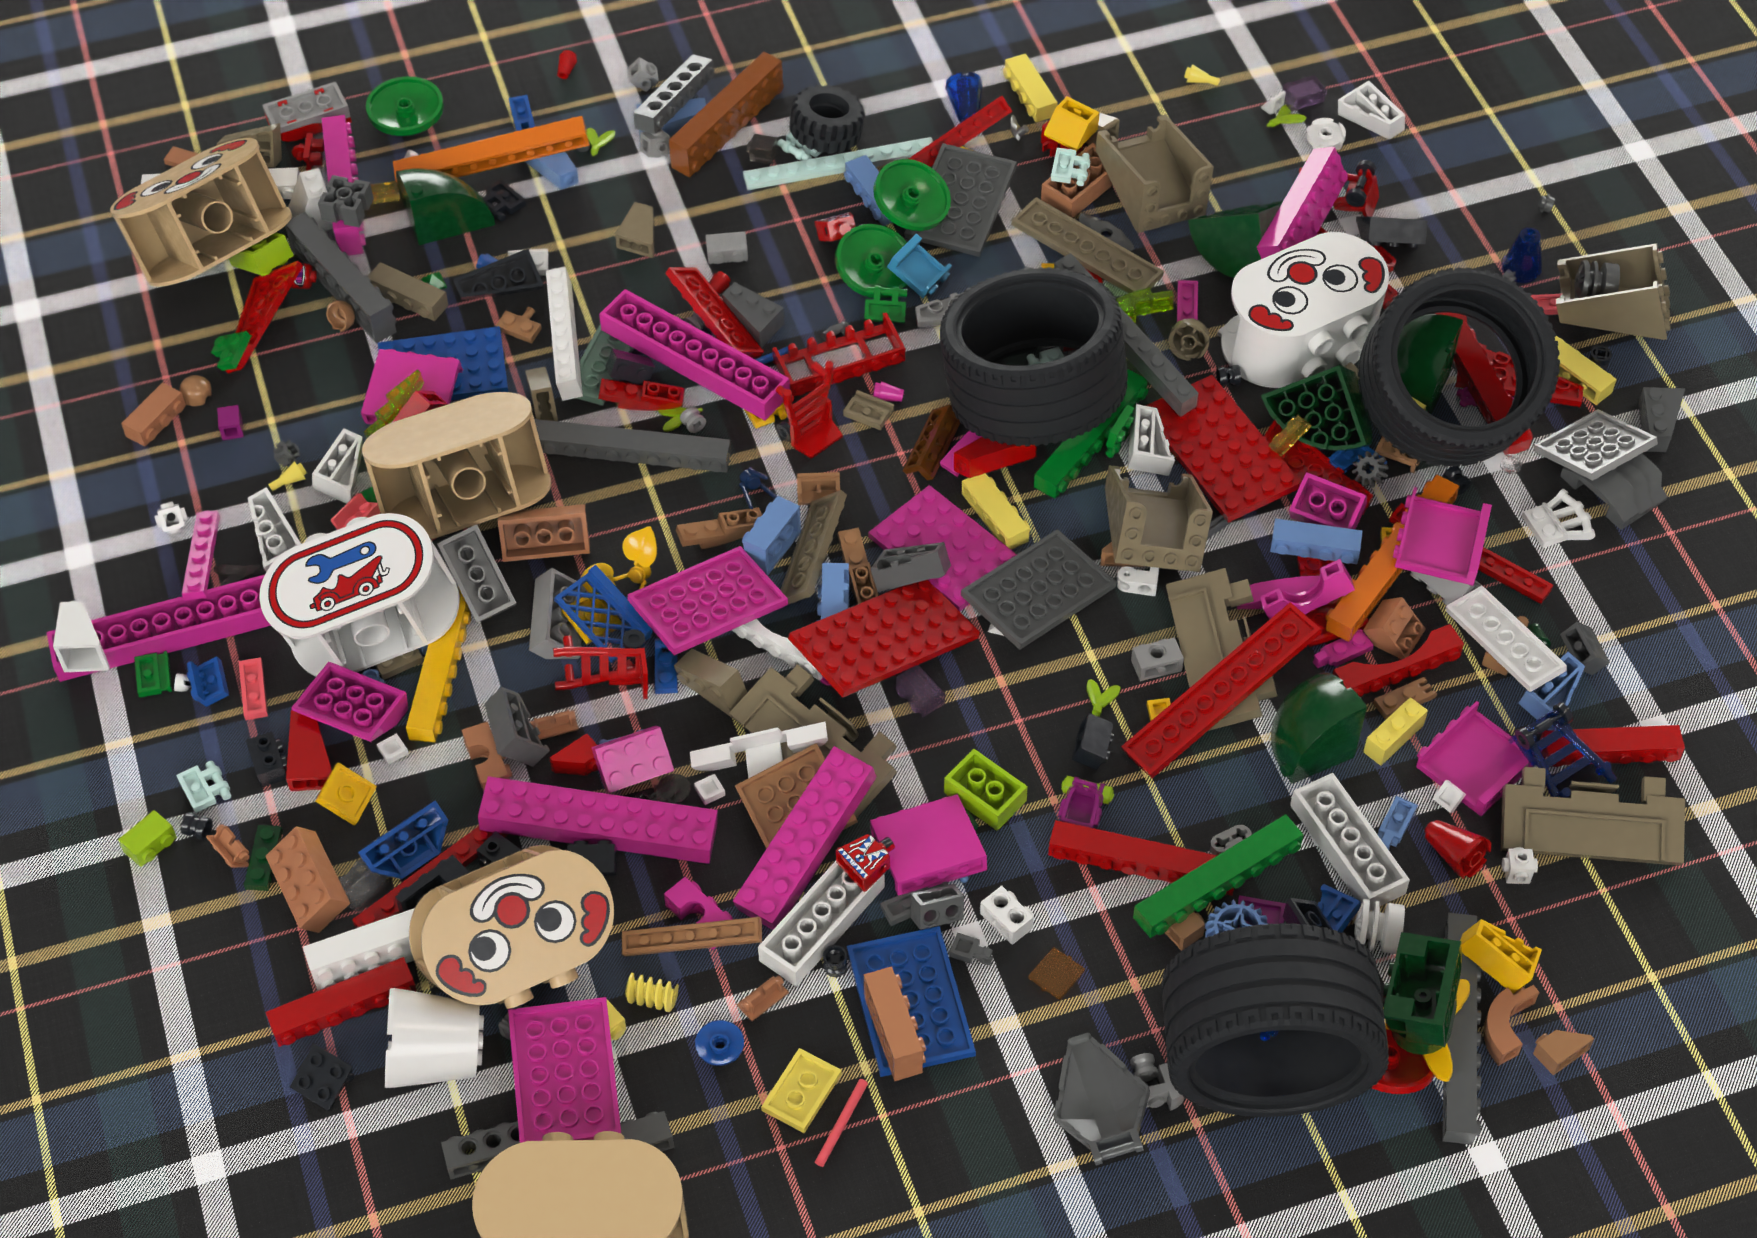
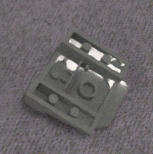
[1560,453,1668,530]

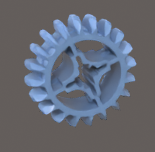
[1205,899,1268,937]

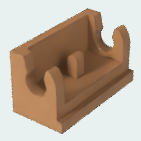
[1375,436,1420,474]
[797,472,840,505]

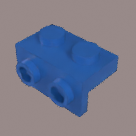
[187,656,229,707]

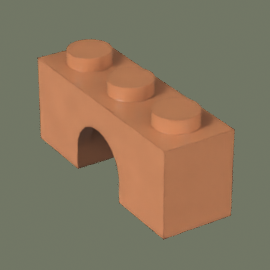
[461,721,513,793]

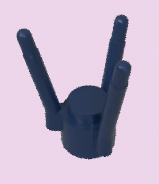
[739,467,777,509]

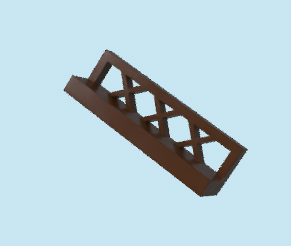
[903,404,960,481]

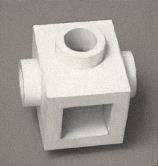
[154,501,188,534]
[1502,847,1538,884]

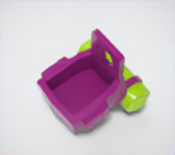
[1058,775,1114,828]

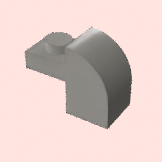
[1146,1063,1185,1111]

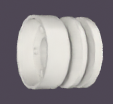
[1354,899,1405,954]

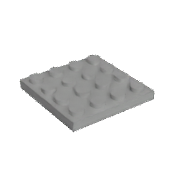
[1534,409,1658,481]

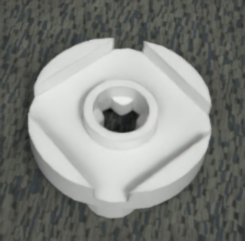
[1306,118,1346,150]

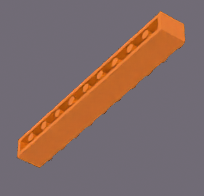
[393,116,590,182]
[1325,474,1459,642]

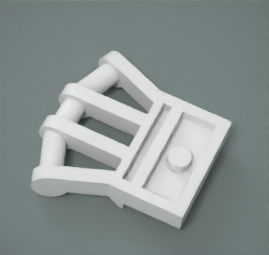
[1522,489,1595,548]

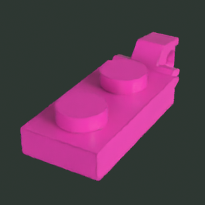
[1313,629,1374,669]

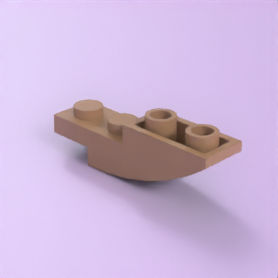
[676,507,762,549]
[837,528,878,605]

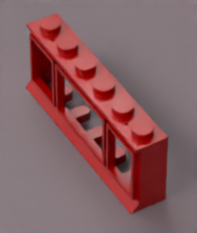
[772,312,906,396]

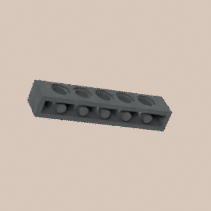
[633,54,715,134]
[441,1121,520,1179]

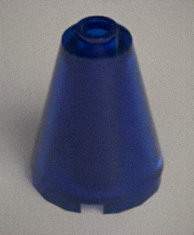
[945,72,983,123]
[1501,228,1542,283]

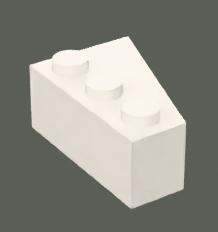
[1338,81,1405,139]
[1128,404,1175,476]
[312,428,363,504]

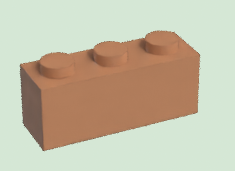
[121,382,186,447]

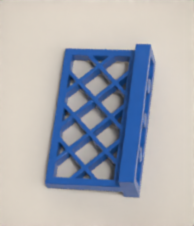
[554,565,653,663]

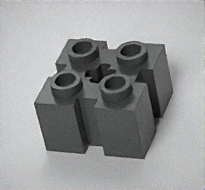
[318,175,374,227]

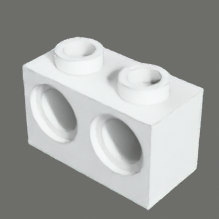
[980,886,1034,945]

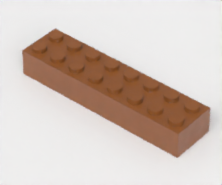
[669,52,784,177]

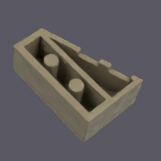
[217,123,282,168]
[674,649,747,717]

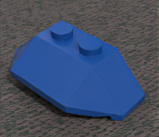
[358,800,448,879]

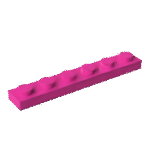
[182,510,220,600]

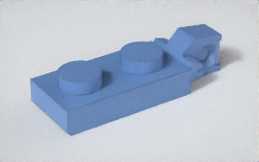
[1378,796,1418,850]

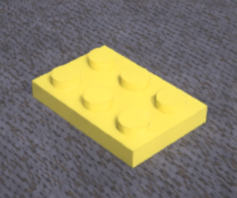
[761,1048,842,1133]

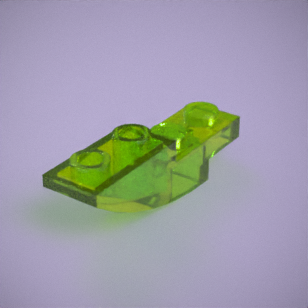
[1117,288,1174,323]

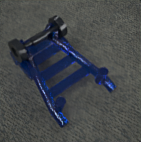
[1508,702,1617,798]

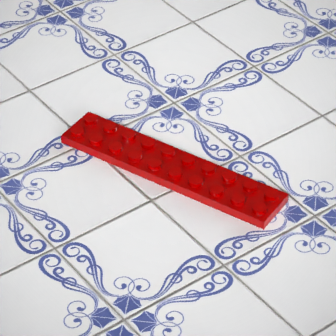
[1121,602,1322,778]

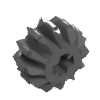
[1352,451,1389,488]

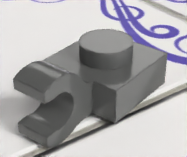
[949,932,993,966]

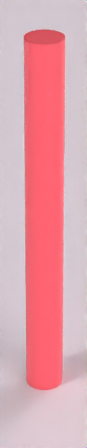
[815,1079,868,1167]

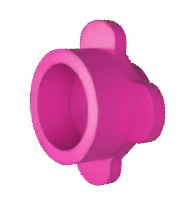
[1456,387,1477,407]

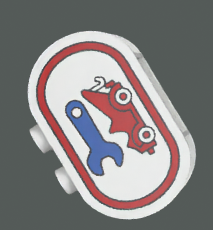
[260,513,460,677]

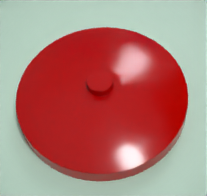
[1372,1029,1435,1094]

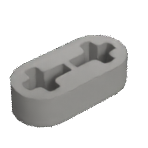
[1210,825,1252,855]

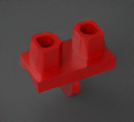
[292,133,325,171]

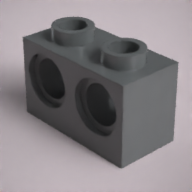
[911,884,964,930]

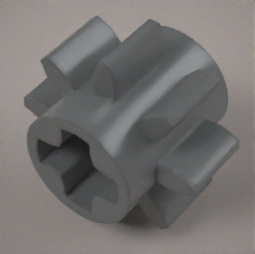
[273,440,301,467]

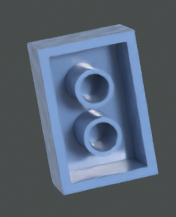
[742,496,801,576]

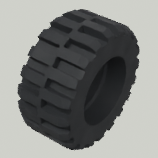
[789,85,865,154]

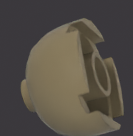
[1168,318,1210,360]

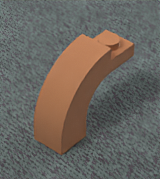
[1483,985,1539,1066]

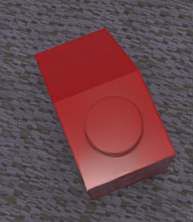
[550,734,598,776]

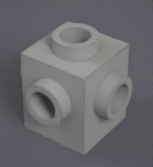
[627,57,659,92]
[640,129,670,158]

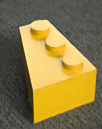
[1460,919,1542,993]

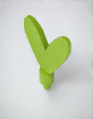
[1267,104,1307,127]
[587,128,615,156]
[658,407,703,432]
[1086,679,1121,716]

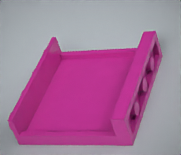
[361,349,463,426]
[1393,487,1492,586]
[1416,701,1542,817]
[870,794,987,896]

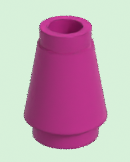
[873,381,904,402]

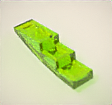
[363,369,424,439]

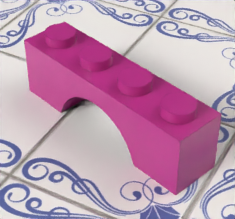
[1260,559,1355,620]

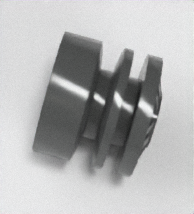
[1574,260,1620,299]

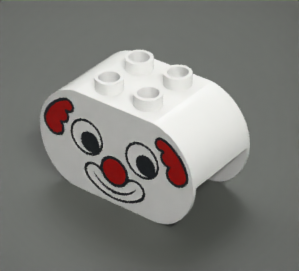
[1221,232,1389,388]

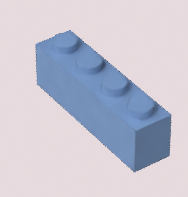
[844,155,892,226]
[1270,518,1362,564]

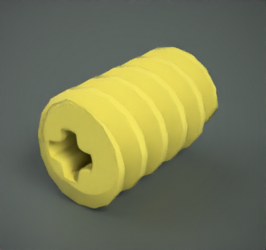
[625,972,679,1012]

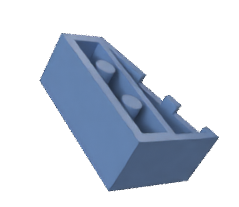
[817,563,849,621]
[1518,652,1585,730]

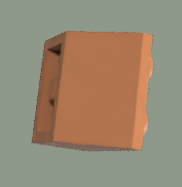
[1363,597,1426,659]

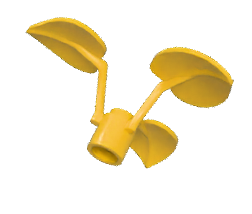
[581,526,657,593]

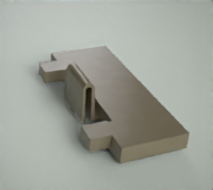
[1166,568,1278,731]
[729,664,897,818]
[1501,767,1685,866]

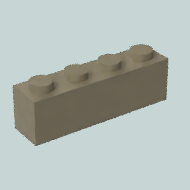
[368,262,449,321]

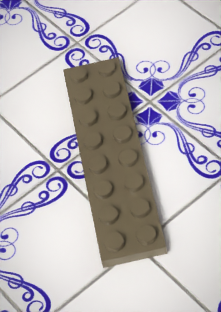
[1011,197,1164,299]

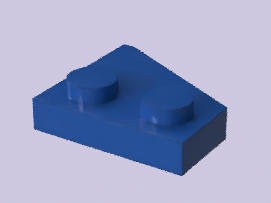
[1318,884,1361,933]

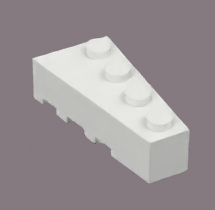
[248,487,301,572]

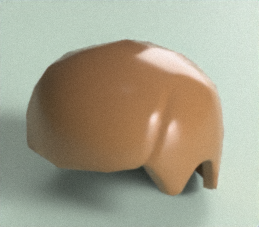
[326,300,355,332]
[179,375,212,406]

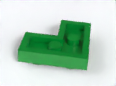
[211,331,252,371]

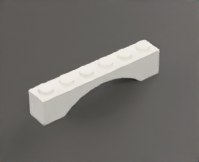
[732,619,823,681]

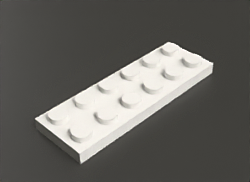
[1446,585,1567,692]

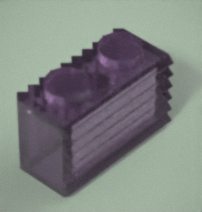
[1281,75,1327,112]
[896,665,945,717]

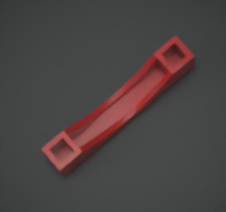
[1333,624,1464,697]

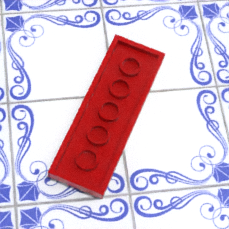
[665,267,764,358]

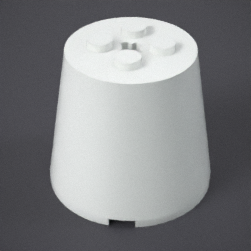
[385,988,484,1088]

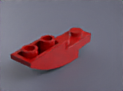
[598,378,685,411]

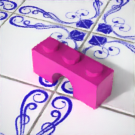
[664,877,733,950]

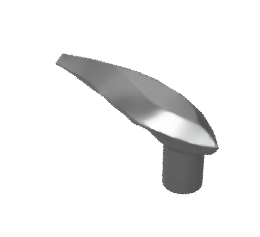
[1010,115,1029,141]

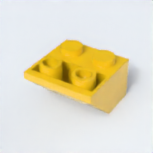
[1044,96,1099,152]

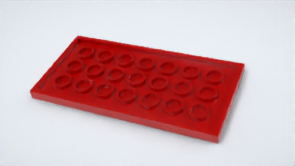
[1145,375,1301,523]
[788,580,980,697]

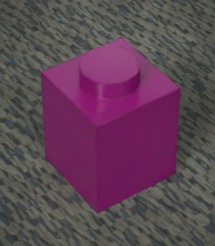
[217,405,244,440]

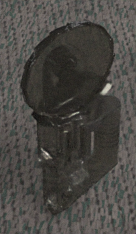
[633,774,691,804]

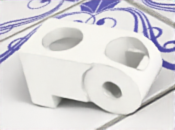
[1117,566,1159,596]

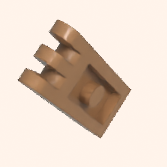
[1373,677,1437,720]

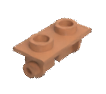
[530,709,579,740]
[206,824,249,868]
[736,975,789,1021]

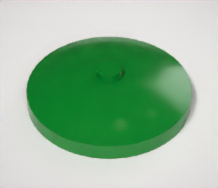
[366,76,444,136]
[873,159,951,231]
[835,224,907,299]

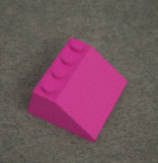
[292,661,408,742]

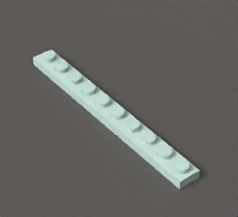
[743,137,933,190]

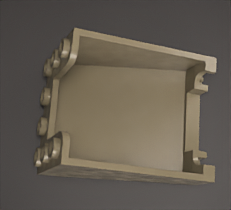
[1095,114,1214,233]
[1556,243,1671,340]
[1105,465,1213,572]

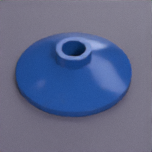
[695,1020,744,1066]

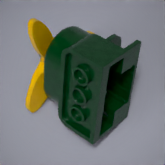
[1383,932,1470,1082]

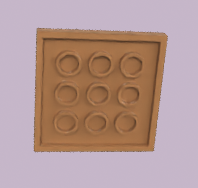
[735,743,858,849]

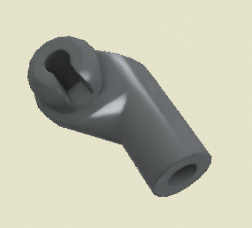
[821,321,849,341]

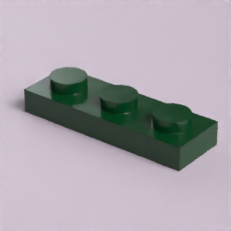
[244,825,283,891]

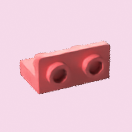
[331,493,380,530]

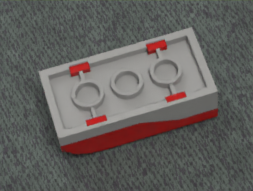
[263,82,352,142]

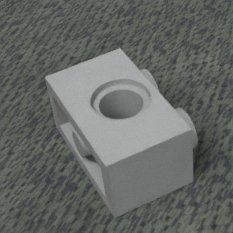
[1131,637,1184,681]

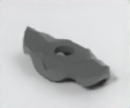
[1078,213,1134,252]

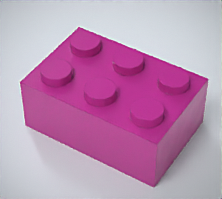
[1289,472,1367,529]
[591,726,674,793]

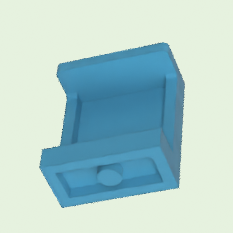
[887,233,952,298]

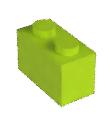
[118,810,177,867]

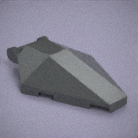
[1054,1033,1150,1166]

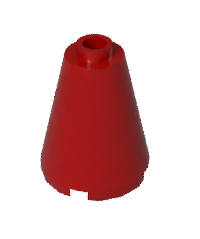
[1425,820,1491,879]

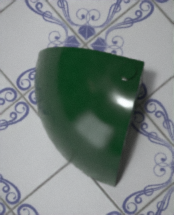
[396,168,495,245]
[1188,201,1283,278]
[1397,314,1463,414]
[1261,365,1372,450]
[1271,672,1367,784]

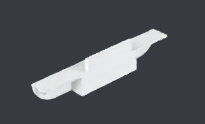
[690,722,828,778]

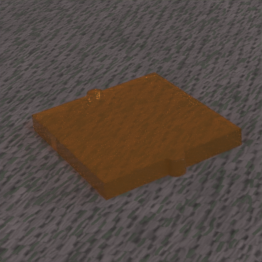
[1028,947,1085,1000]

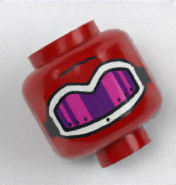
[291,263,317,289]

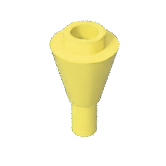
[1184,64,1220,86]
[268,461,307,491]

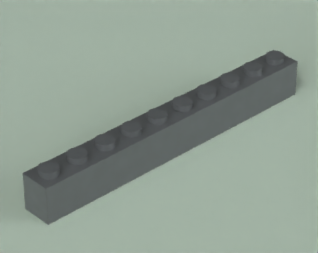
[1054,253,1199,417]
[534,419,731,472]
[1442,913,1481,1145]

